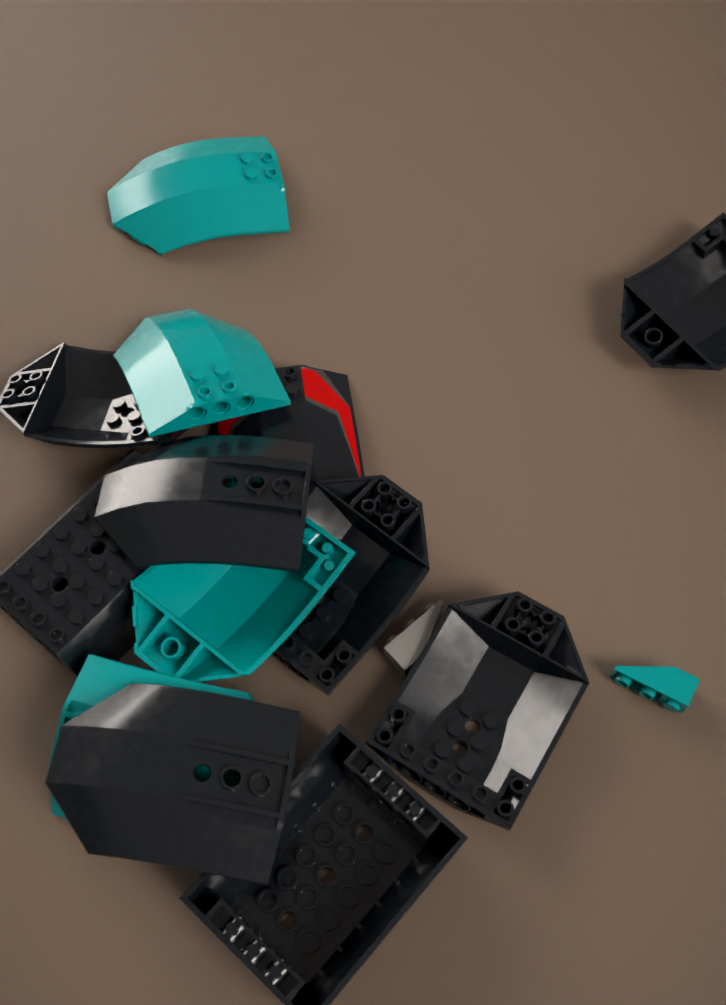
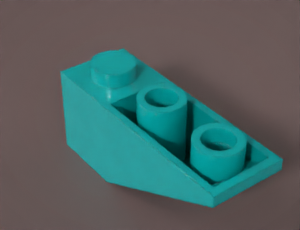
[610,666,700,713]

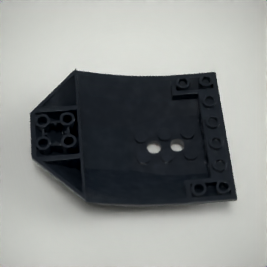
[0,342,189,448]
[94,435,314,572]
[271,475,430,696]
[365,591,589,831]
[45,683,300,885]

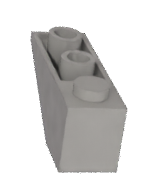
[384,599,443,678]

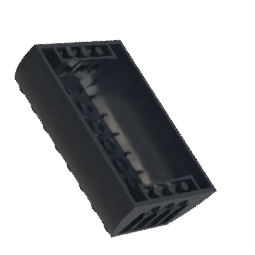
[0,449,150,678]
[179,723,468,1005]

